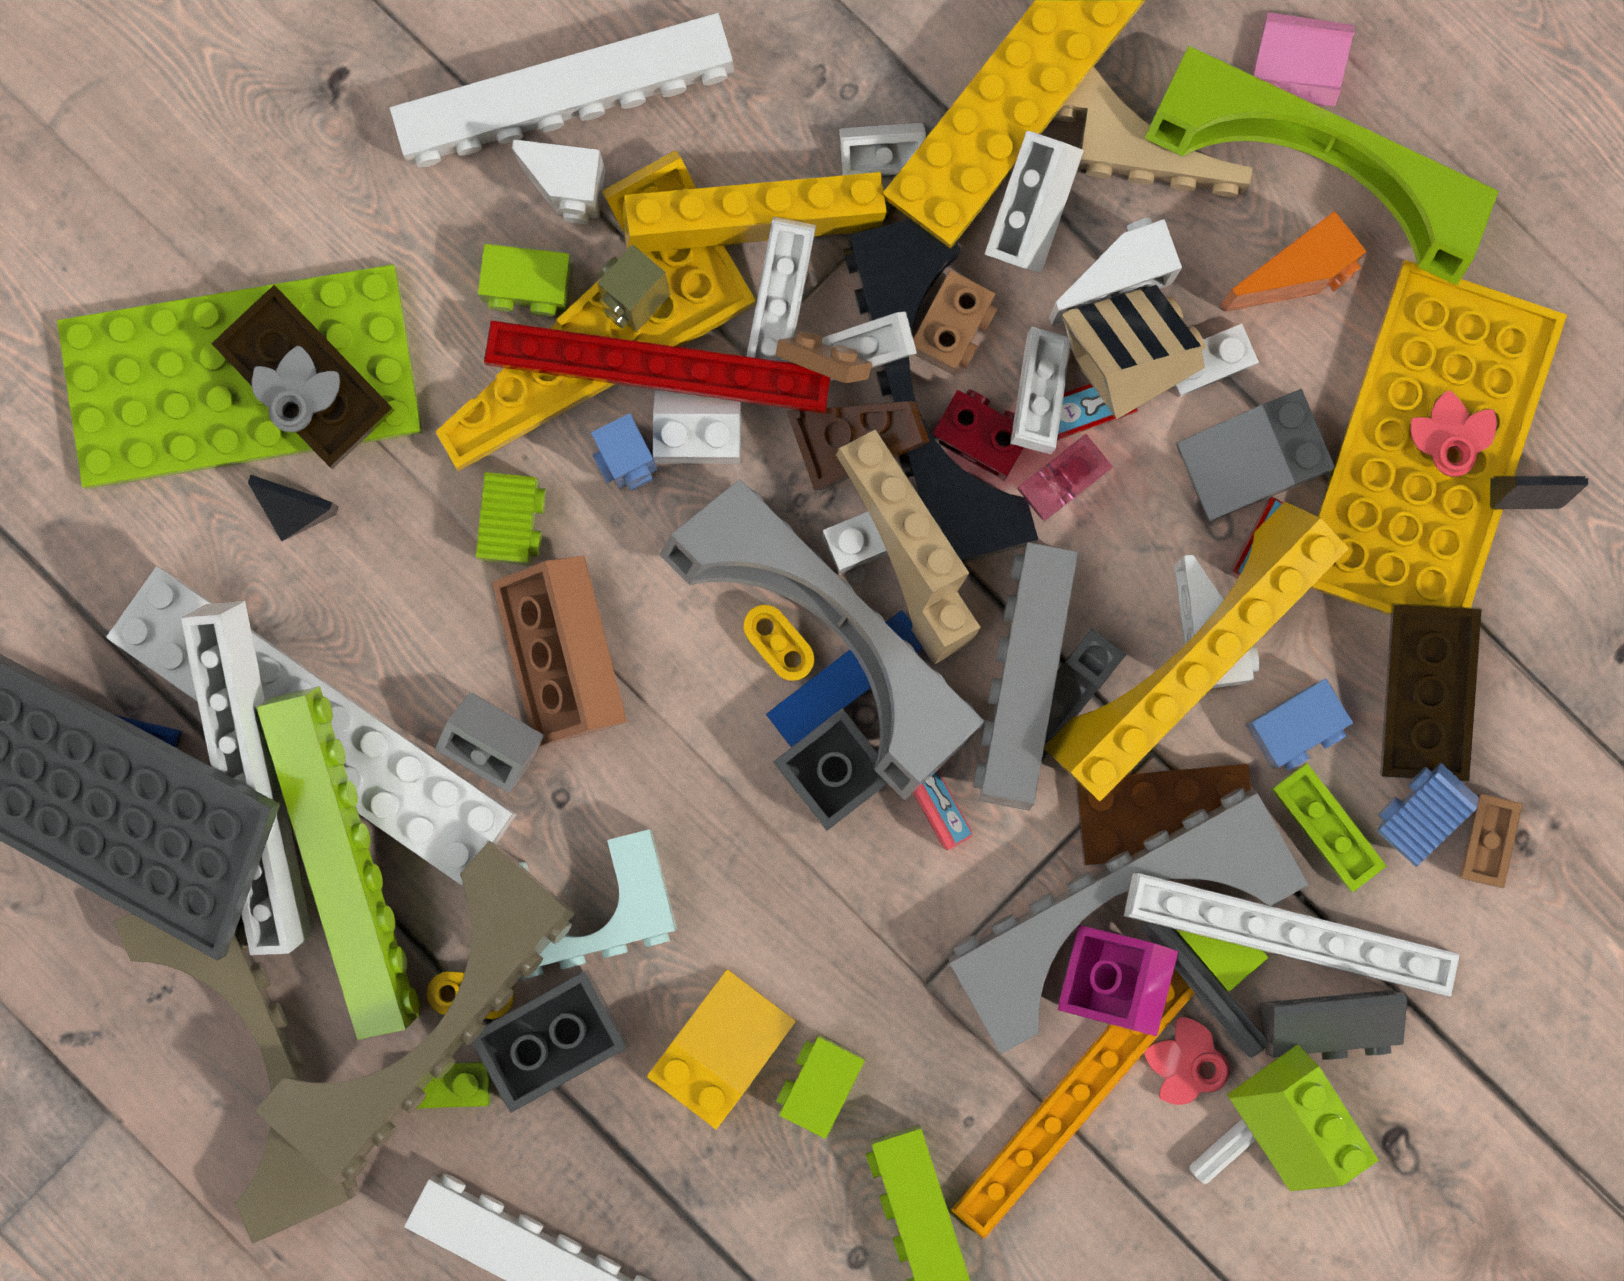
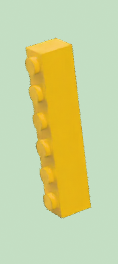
[622,172,887,253]

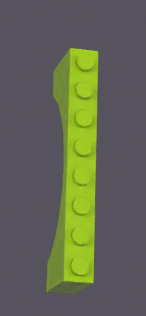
[1144,46,1499,285]

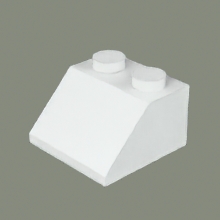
[512,140,605,224]
[653,390,741,464]

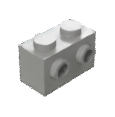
[435,692,544,793]

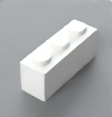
[985,130,1084,273]

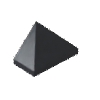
[248,475,339,541]

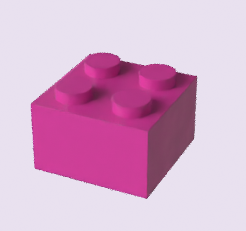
[1057,925,1178,1036]

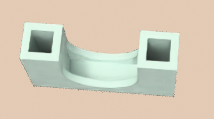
[518,829,677,980]

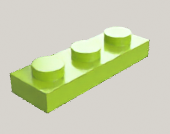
[1271,763,1387,893]

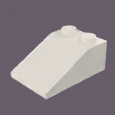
[1049,217,1182,325]
[1174,555,1259,689]

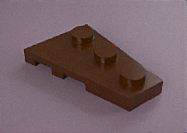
[786,401,930,490]

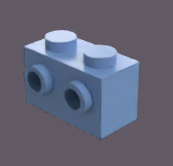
[591,413,658,491]

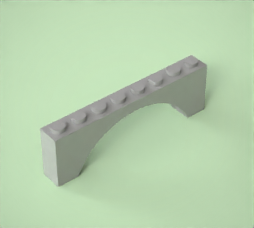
[660,479,985,800]
[948,787,1309,1054]

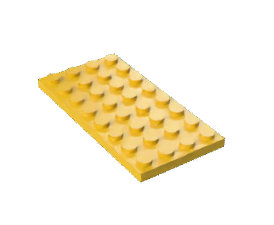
[1310,260,1567,616]

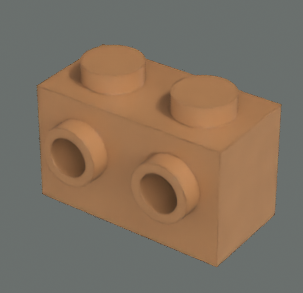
[913,270,998,376]

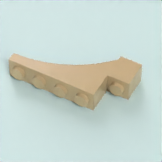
[1053,67,1253,198]
[836,430,981,664]

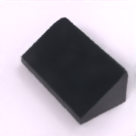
[1490,475,1588,510]

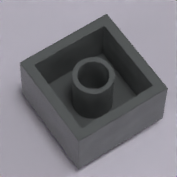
[773,708,888,831]

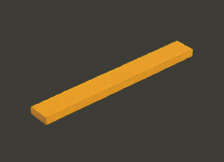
[950,969,1195,1239]

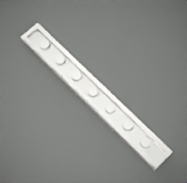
[1124,873,1460,997]

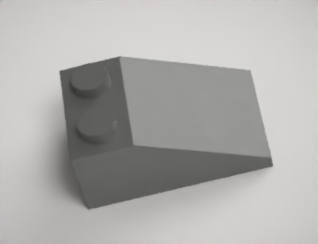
[1176,389,1335,522]

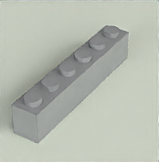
[973,542,1078,811]

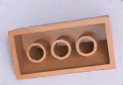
[492,555,627,747]

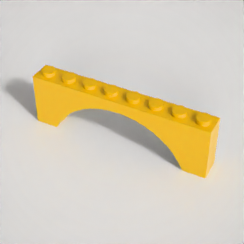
[1044,501,1349,801]

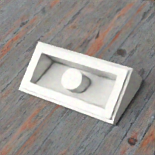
[839,123,926,176]

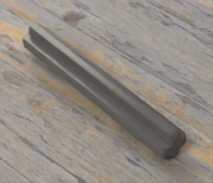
[1141,922,1269,1058]

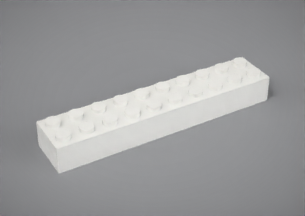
[106,566,517,886]

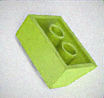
[1226,1044,1379,1191]

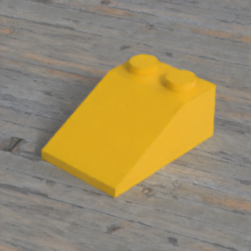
[646,969,796,1130]

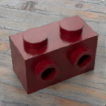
[932,389,1024,481]

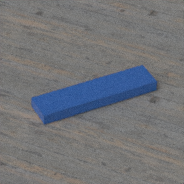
[766,610,923,747]

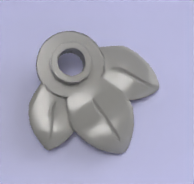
[252,346,340,432]

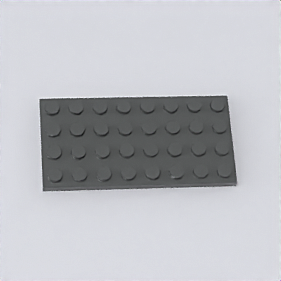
[0,654,280,961]

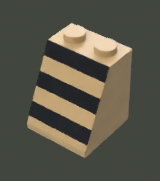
[1062,285,1206,419]

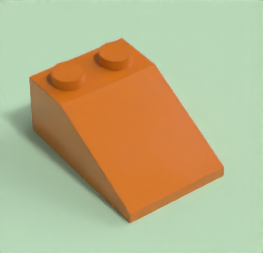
[1220,211,1367,312]

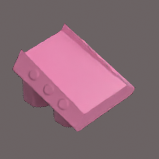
[1252,12,1355,108]

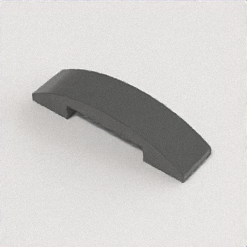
[1041,628,1126,763]

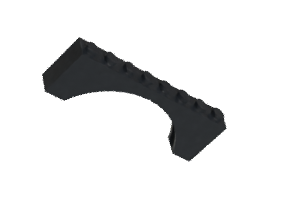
[843,219,1038,563]

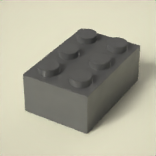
[472,970,630,1113]

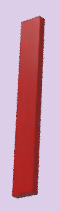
[484,320,831,414]

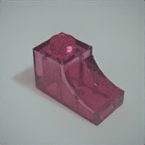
[1017,434,1113,522]

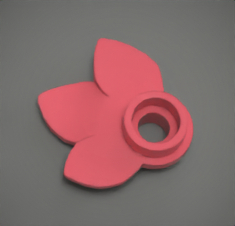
[1410,391,1496,477]
[1144,1017,1230,1105]

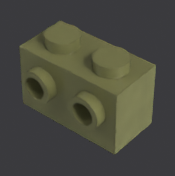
[597,244,671,333]

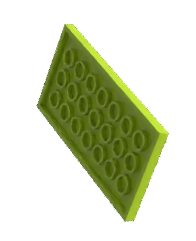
[57,264,423,489]

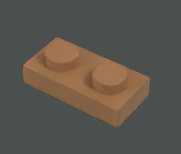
[775,332,872,383]
[1458,794,1522,888]

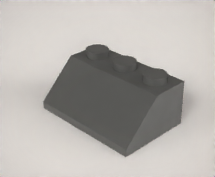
[1261,990,1407,1060]

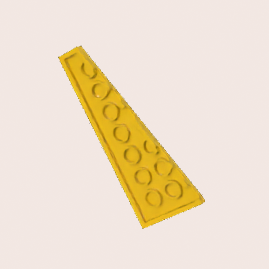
[435,245,756,472]

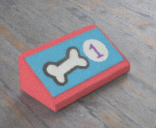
[913,770,973,850]

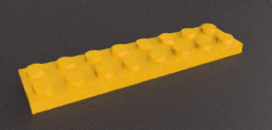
[882,0,1146,249]

